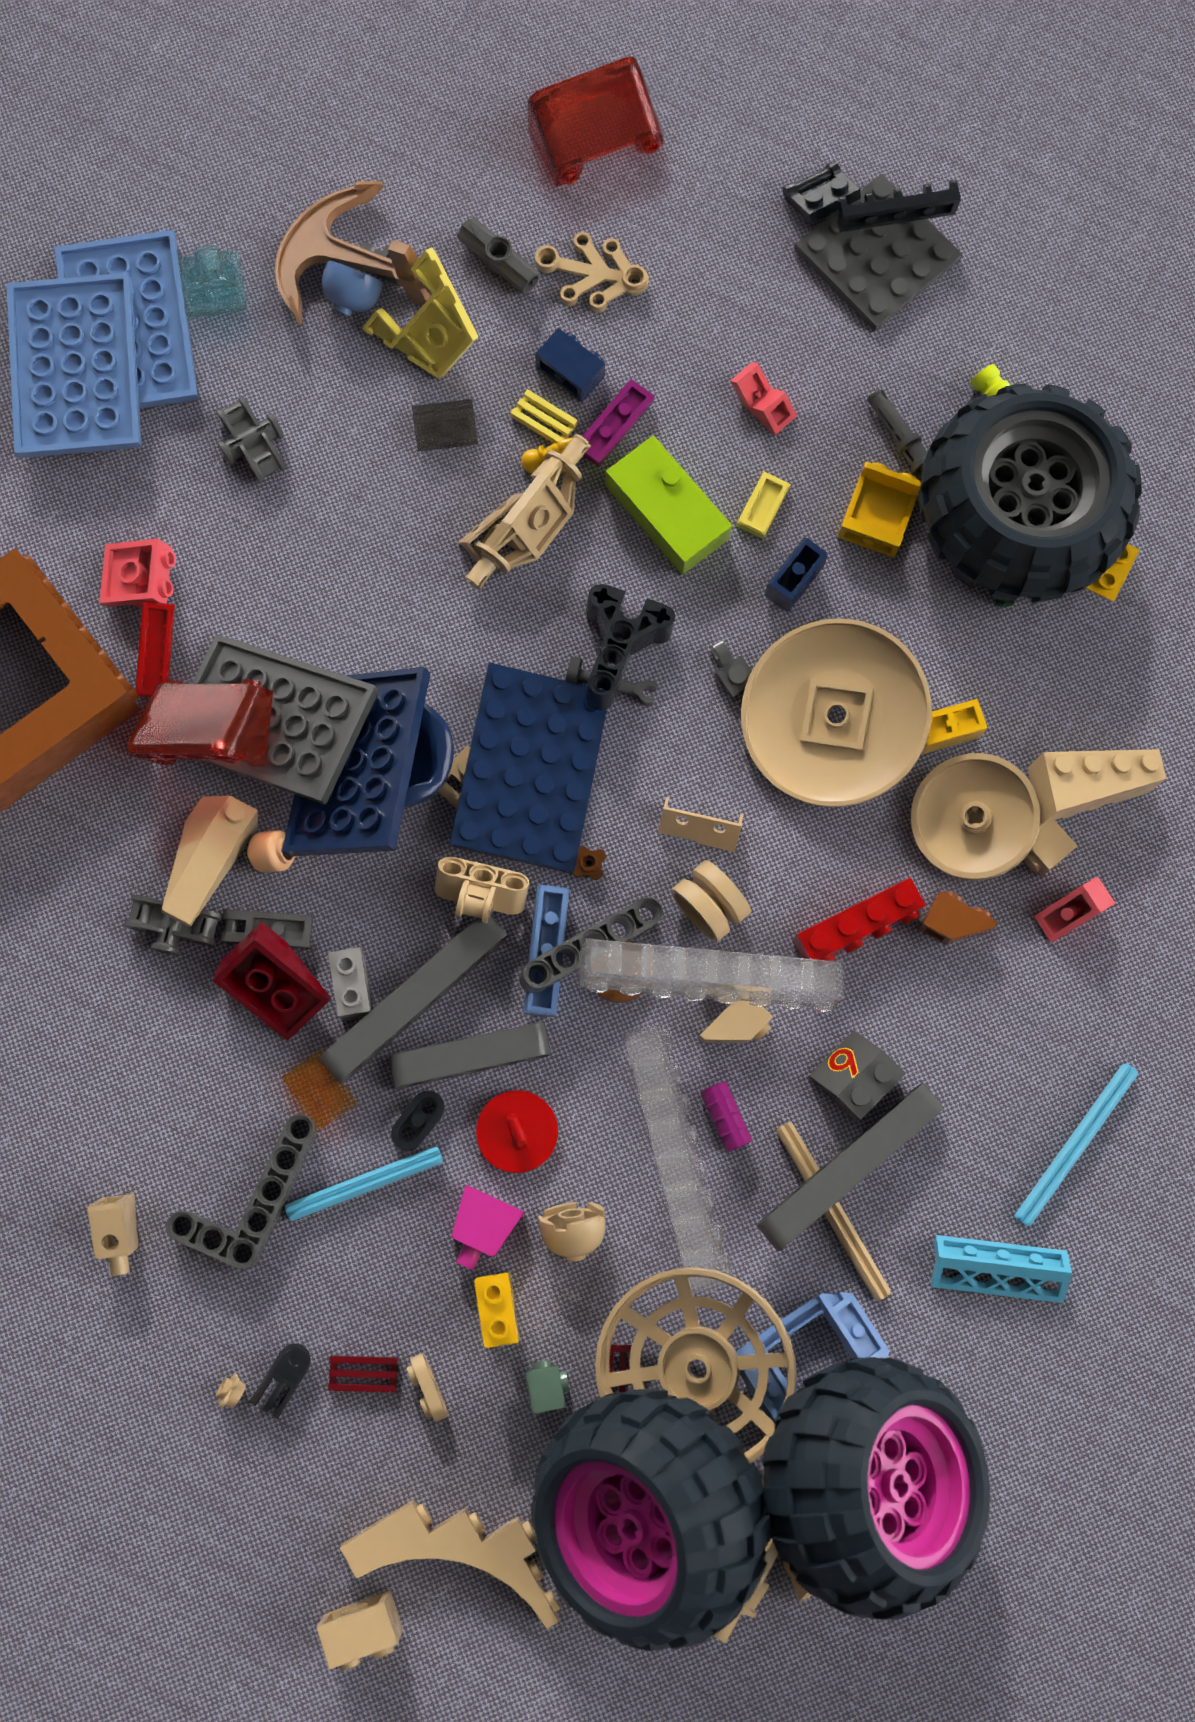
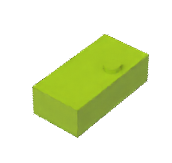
[605,435,732,575]

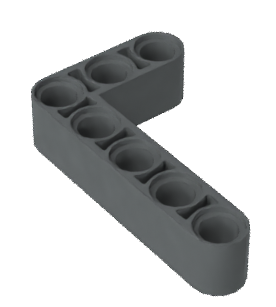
[166,1114,318,1269]

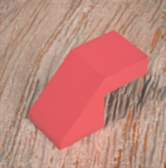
[730,362,797,435]

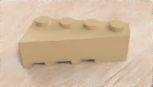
[1027,749,1166,826]

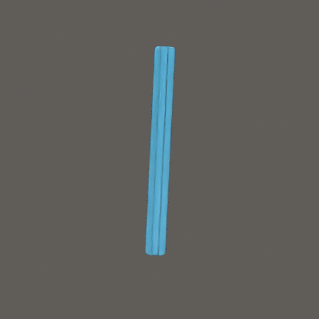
[1015,1063,1138,1226]

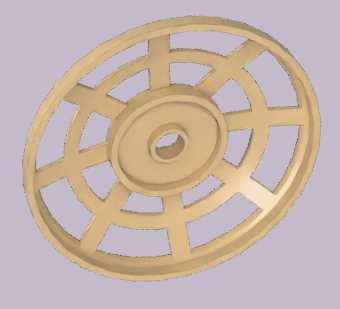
[595,1267,797,1463]

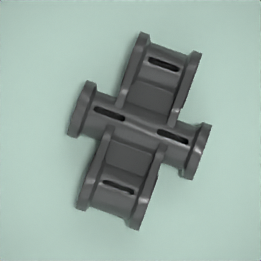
[215,396,286,483]
[123,886,223,956]

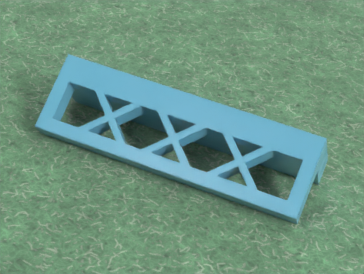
[931,1235,1072,1303]

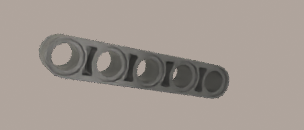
[519,897,663,993]
[388,1022,551,1089]

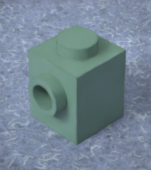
[525,1359,570,1414]

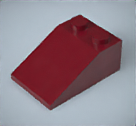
[212,922,331,1041]

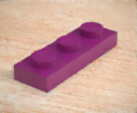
[582,379,655,467]

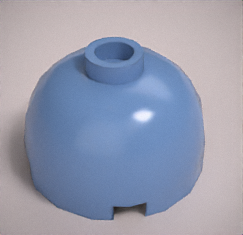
[322,261,384,316]

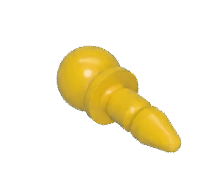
[521,438,573,474]

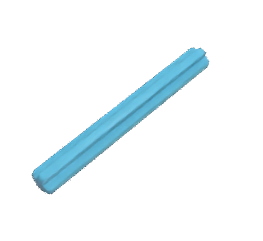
[285,1147,443,1221]

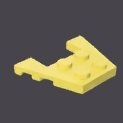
[362,247,478,379]

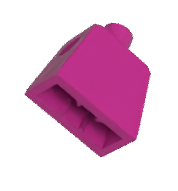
[451,1185,524,1270]

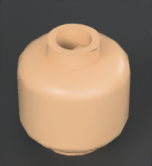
[247,831,296,873]

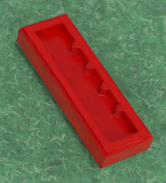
[135,601,175,699]

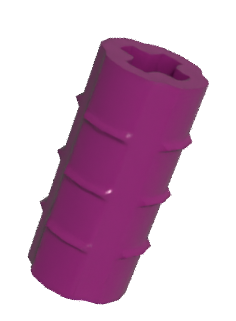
[700,1081,753,1153]

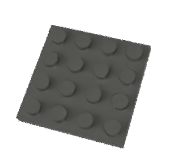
[794,173,963,331]

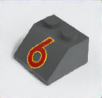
[809,1031,906,1122]

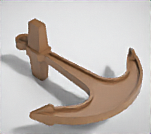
[275,181,432,325]

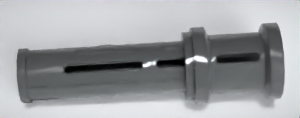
[867,389,928,475]

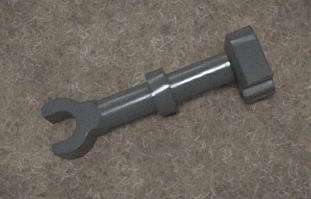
[565,656,658,706]

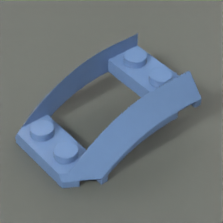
[736,1292,890,1422]

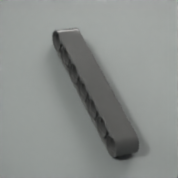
[319,915,509,1085]
[756,1082,944,1252]

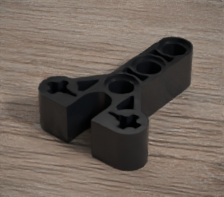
[586,584,675,711]

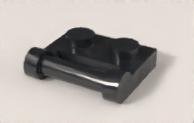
[782,161,861,224]

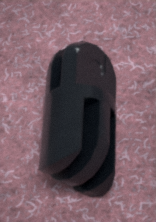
[249,1343,311,1419]

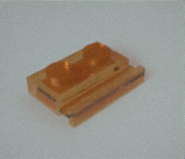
[282,1050,358,1131]

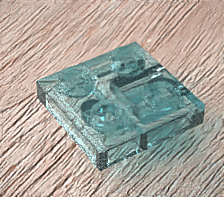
[178,245,248,319]

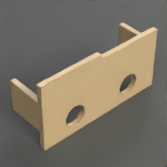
[457,493,523,562]
[658,797,743,852]

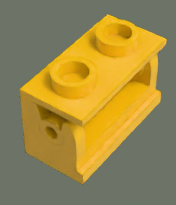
[921,699,988,755]

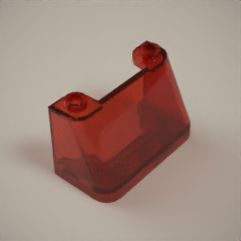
[528,57,664,187]
[127,679,274,767]

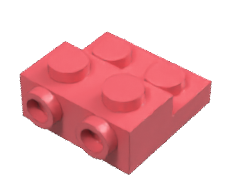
[99,539,176,609]

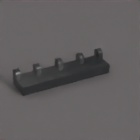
[837,180,961,232]

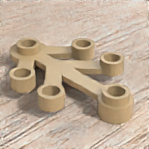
[535,232,649,313]

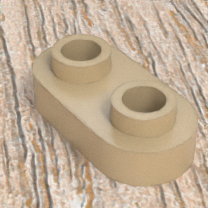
[407,1353,449,1422]

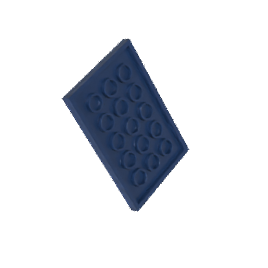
[449,662,607,874]
[282,667,431,857]

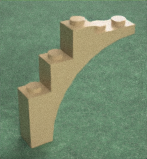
[340,1499,561,1629]

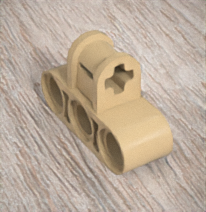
[434,857,529,923]

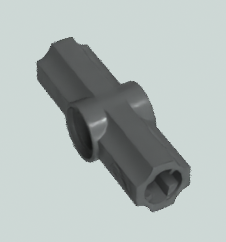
[457,217,541,295]

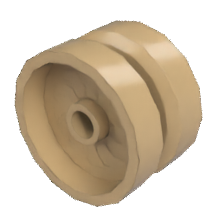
[670,860,752,943]

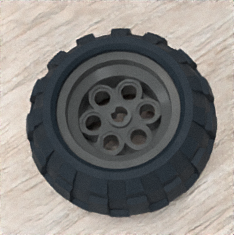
[918,383,1142,603]

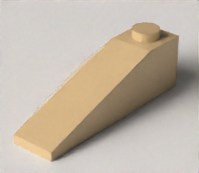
[162,796,258,927]

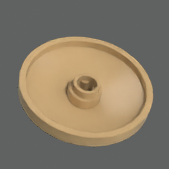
[911,753,1041,880]

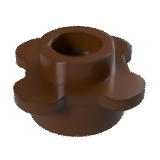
[572,846,606,880]

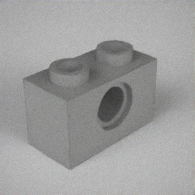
[328,947,373,1021]

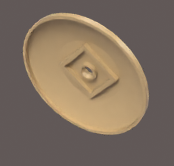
[741,618,932,807]

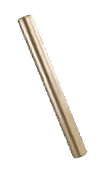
[777,1122,891,1301]

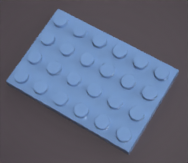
[54,230,199,409]
[6,273,142,459]

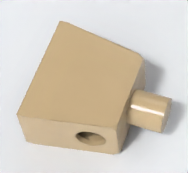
[87,1193,138,1276]

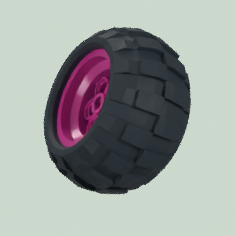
[762,1357,990,1620]
[531,1389,771,1651]

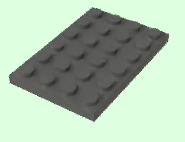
[162,634,379,805]

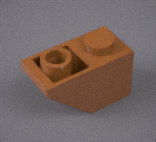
[918,891,998,945]

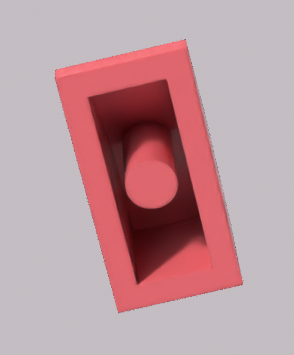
[1034,877,1116,943]

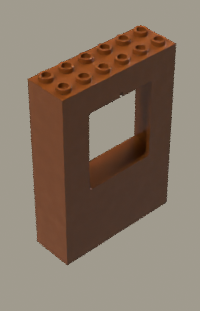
[0,547,141,813]

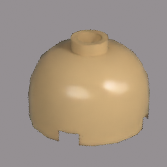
[538,1202,606,1261]

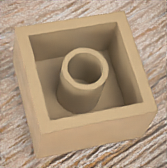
[317,1590,403,1671]

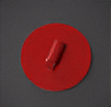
[476,1090,558,1173]

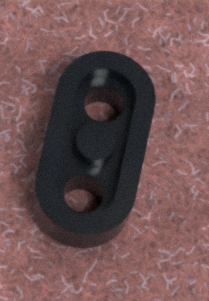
[391,1091,445,1151]

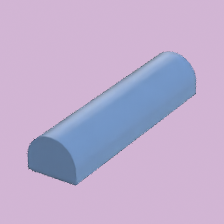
[523,884,570,1017]

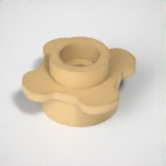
[216,1373,246,1409]

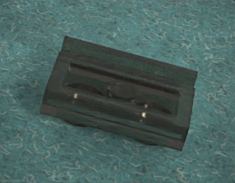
[412,399,478,452]

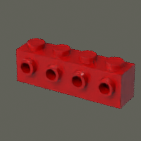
[792,877,926,968]

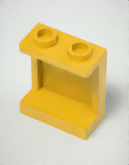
[837,462,921,558]
[474,1272,520,1348]

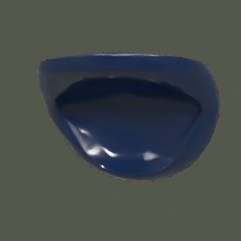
[404,703,454,808]

